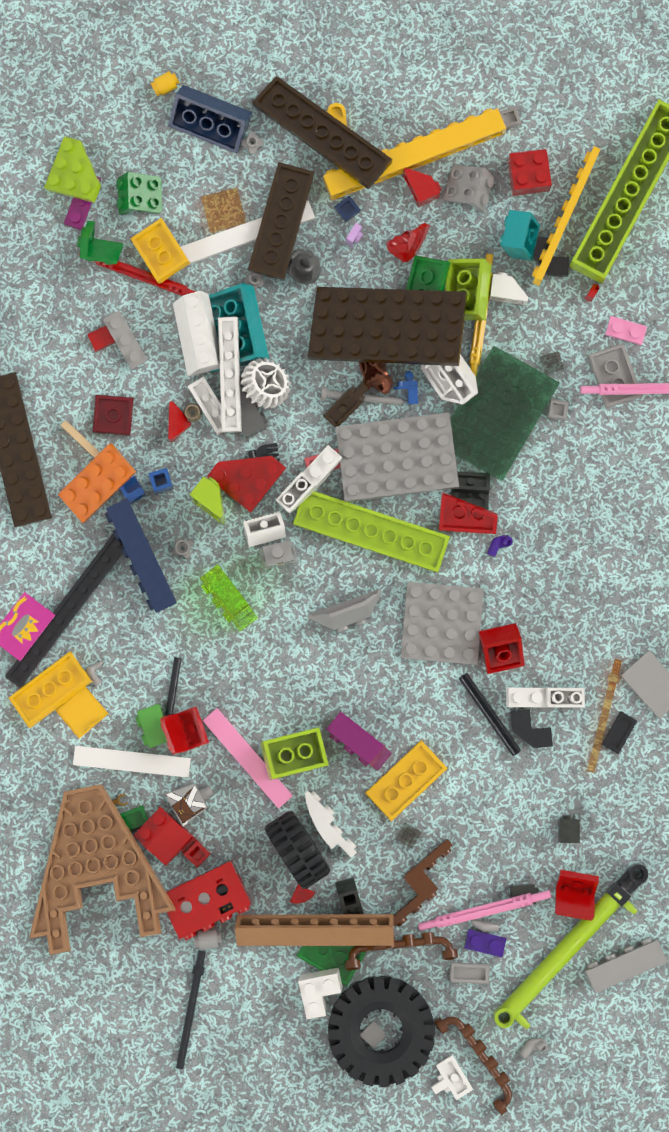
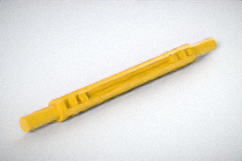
[469,254,493,377]

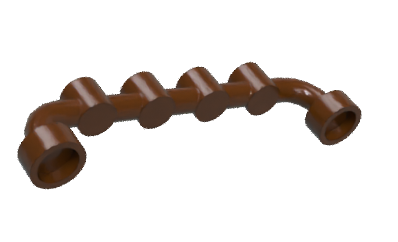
[345,932,458,970]
[434,1016,512,1116]

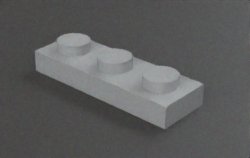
[103,311,147,370]

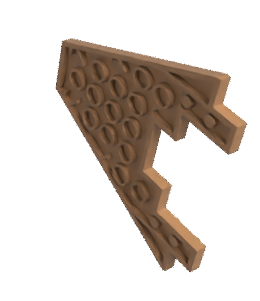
[30,784,176,955]

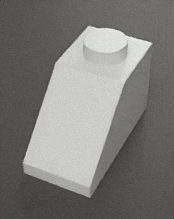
[489,272,528,305]

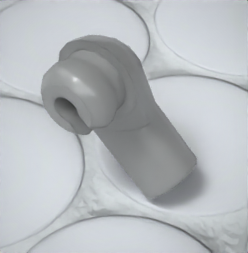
[471,917,499,932]
[519,1038,548,1059]

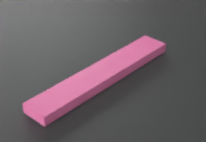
[203,708,293,809]

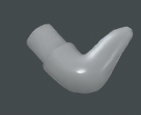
[86,661,103,686]

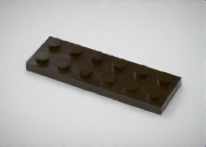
[248,162,315,281]

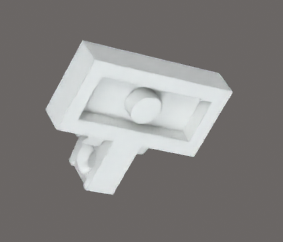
[431,1054,473,1100]

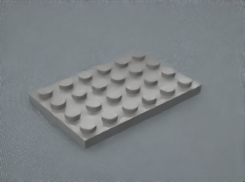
[336,412,459,502]

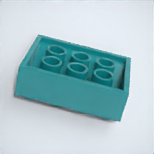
[209,283,269,373]

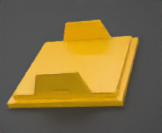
[55,687,108,739]

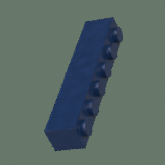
[104,498,177,613]

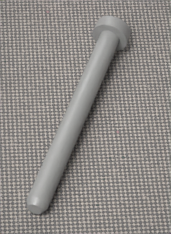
[321,387,405,406]

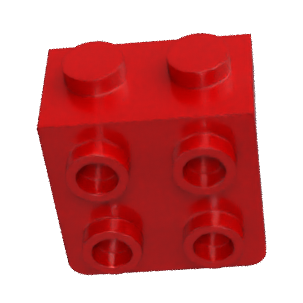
[160,706,209,755]
[555,869,599,921]

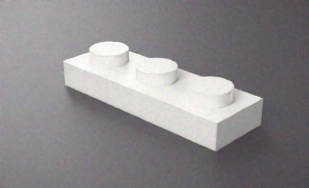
[188,377,222,436]

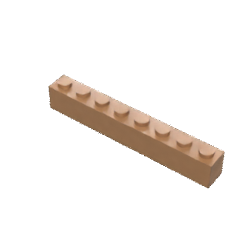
[235,914,395,946]

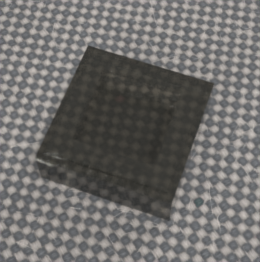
[540,351,564,375]
[395,822,422,849]

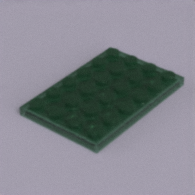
[450,346,560,482]

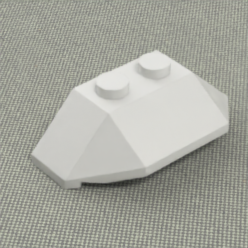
[421,354,478,405]

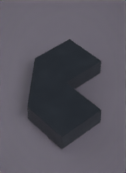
[533,237,569,277]
[510,710,553,748]

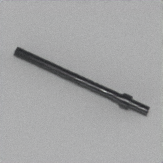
[176,950,206,1069]

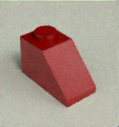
[403,168,441,207]

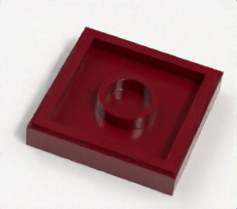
[92,395,134,436]

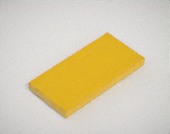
[8,651,93,729]
[365,740,448,822]

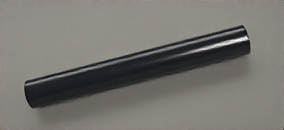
[165,657,182,715]

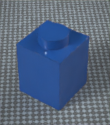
[148,468,174,495]

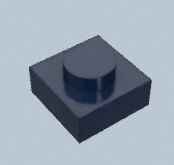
[334,196,361,223]

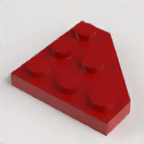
[207,456,287,513]

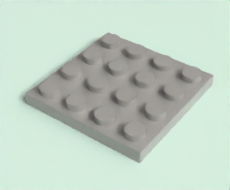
[401,582,484,665]

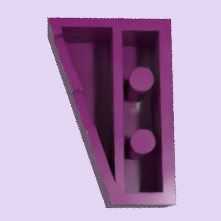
[326,711,392,771]

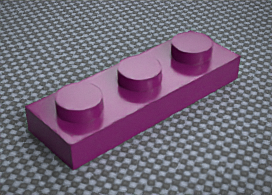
[64,176,101,230]

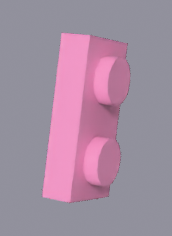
[605,316,647,345]

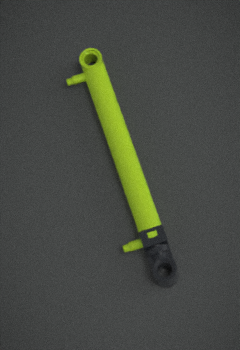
[493,863,648,1029]

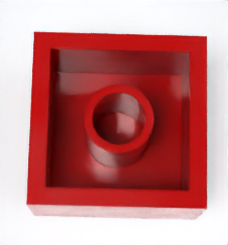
[507,149,552,196]

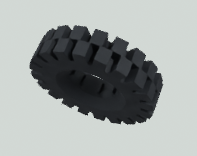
[328,975,435,1087]

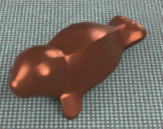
[359,362,393,394]

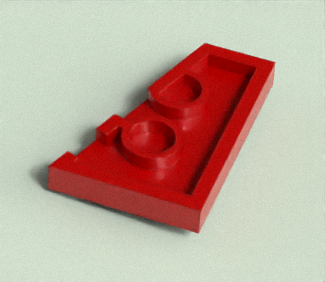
[439,492,498,534]

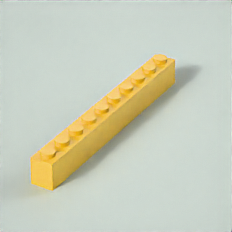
[323,108,506,201]

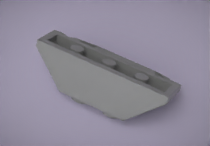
[308,589,381,633]

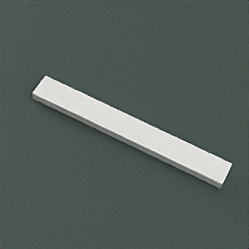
[181,201,315,265]

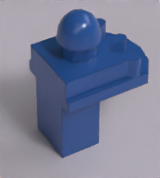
[394,371,418,404]

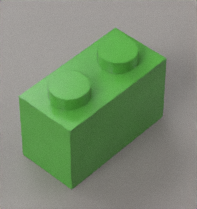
[135,704,167,748]

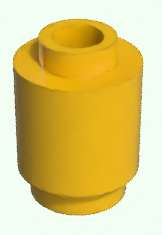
[151,71,179,97]

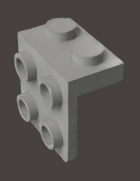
[443,165,494,212]

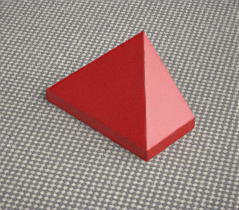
[168,401,191,442]

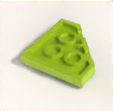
[44,136,101,203]

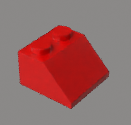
[479,623,525,674]
[133,807,193,866]

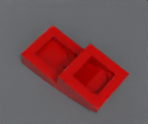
[181,827,211,868]

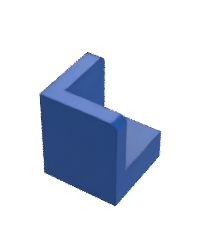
[120,476,146,504]

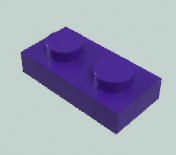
[464,929,507,957]

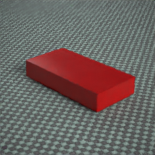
[87,326,116,352]

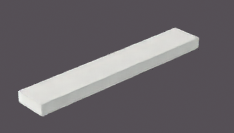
[218,317,242,433]
[73,746,191,778]

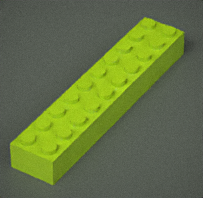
[569,99,669,284]

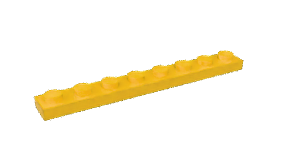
[532,146,601,286]

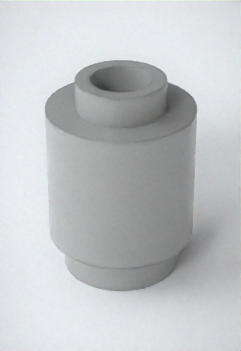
[193,928,223,950]

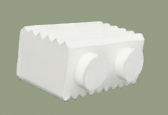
[243,512,286,547]

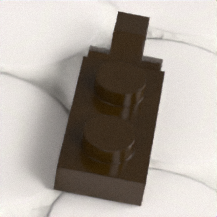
[323,381,369,428]

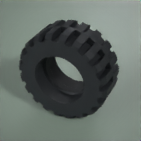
[265,811,330,889]

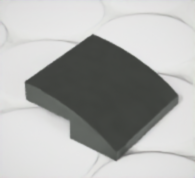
[451,471,490,510]

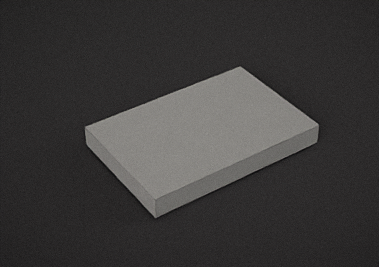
[588,343,642,408]
[620,650,669,719]

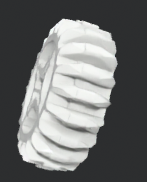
[240,357,291,409]

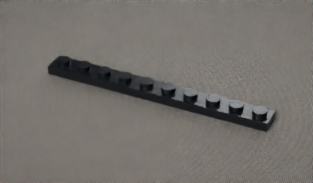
[5,533,124,688]

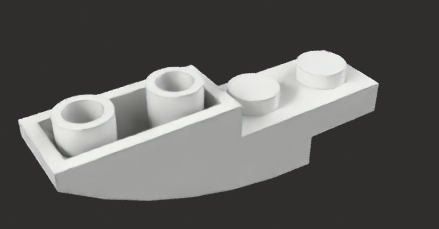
[276,445,343,513]
[506,687,585,708]
[305,791,357,858]

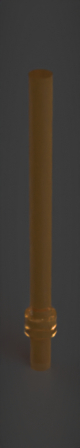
[587,659,622,773]

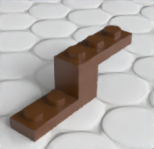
[393,839,453,927]

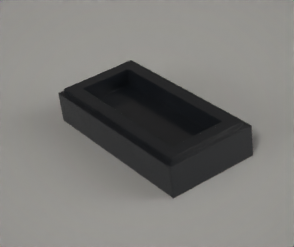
[601,711,637,754]

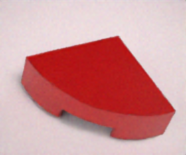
[585,283,600,302]
[290,884,315,904]

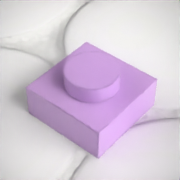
[346,223,363,246]

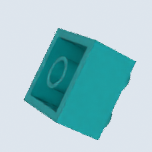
[500,210,540,261]

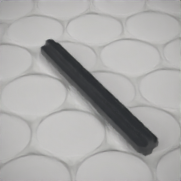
[459,673,521,756]

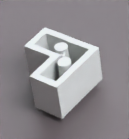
[298,967,343,1019]

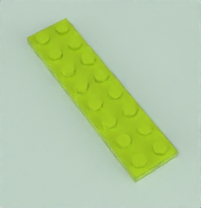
[293,491,450,573]

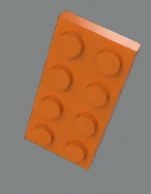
[58,443,136,523]

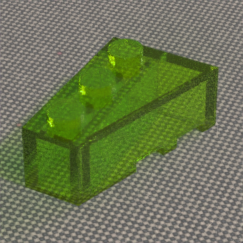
[200,564,258,632]

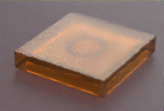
[201,188,246,233]

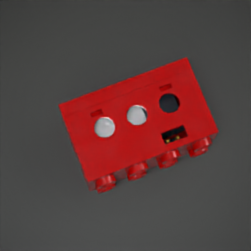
[166,860,252,941]

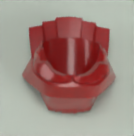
[386,223,430,263]

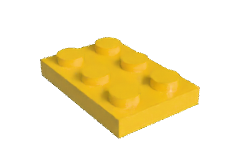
[130,218,190,284]

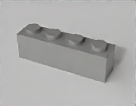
[584,937,667,993]

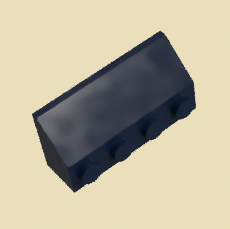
[168,85,252,154]

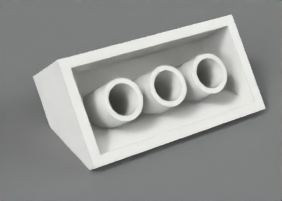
[173,291,220,377]

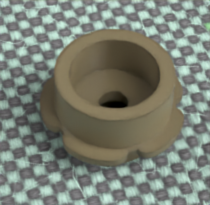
[183,403,202,422]

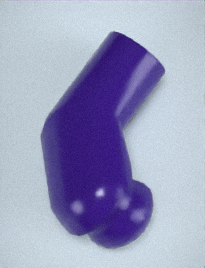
[486,535,513,558]

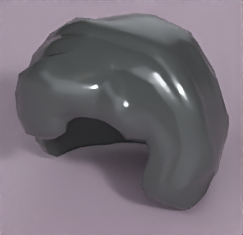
[288,249,321,285]

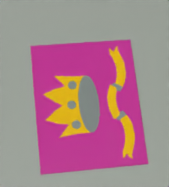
[0,592,55,661]

